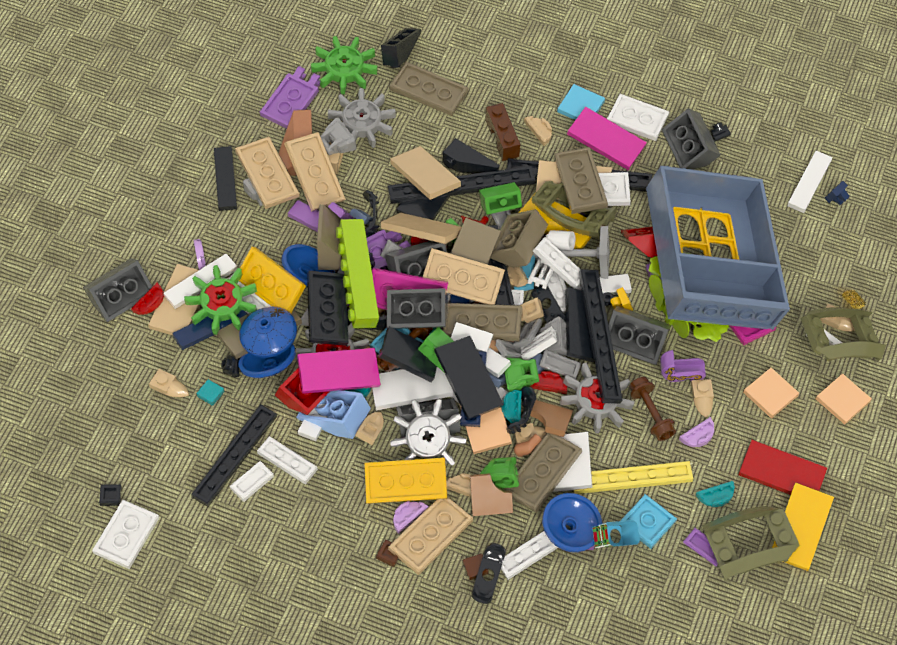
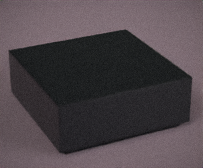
[99,484,122,506]

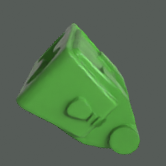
[505,358,539,392]
[480,457,519,488]

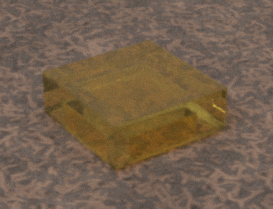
[842,290,866,309]

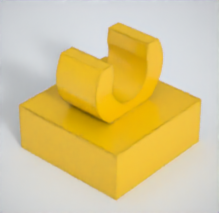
[610,287,633,311]

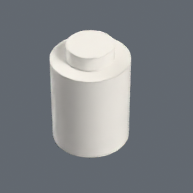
[546,230,576,250]

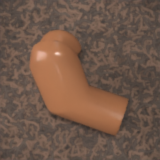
[514,434,542,457]

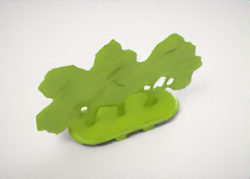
[649,252,729,342]

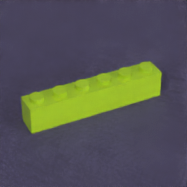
[336,219,379,328]

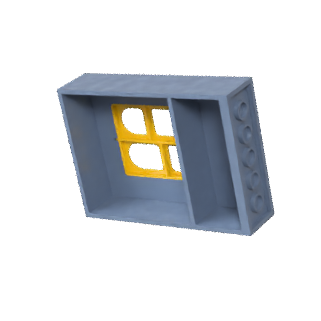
[646,166,790,330]

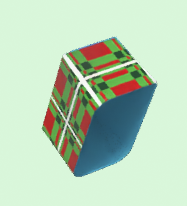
[592,521,640,548]

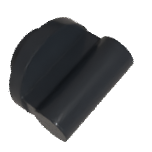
[710,122,731,142]
[221,355,240,377]

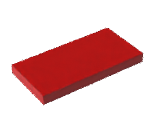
[738,440,827,495]

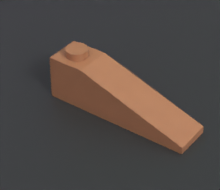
[278,110,312,176]

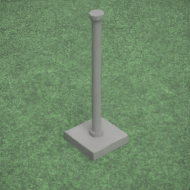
[533,226,610,279]

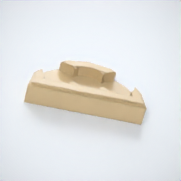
[524,116,552,146]
[507,266,528,287]
[447,473,471,497]

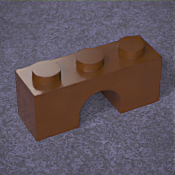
[485,103,521,161]

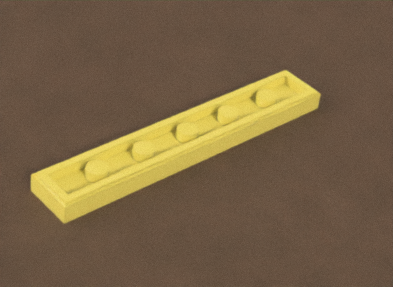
[574,461,693,494]

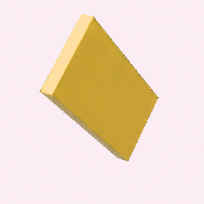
[519,192,591,249]
[239,247,306,313]
[365,458,448,504]
[772,483,834,571]

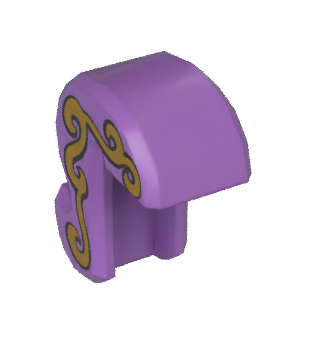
[660,350,706,382]

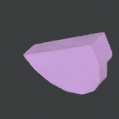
[193,239,206,270]
[679,417,714,447]
[393,501,429,534]

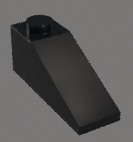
[381,28,421,68]
[442,138,500,174]

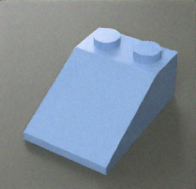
[296,390,371,439]

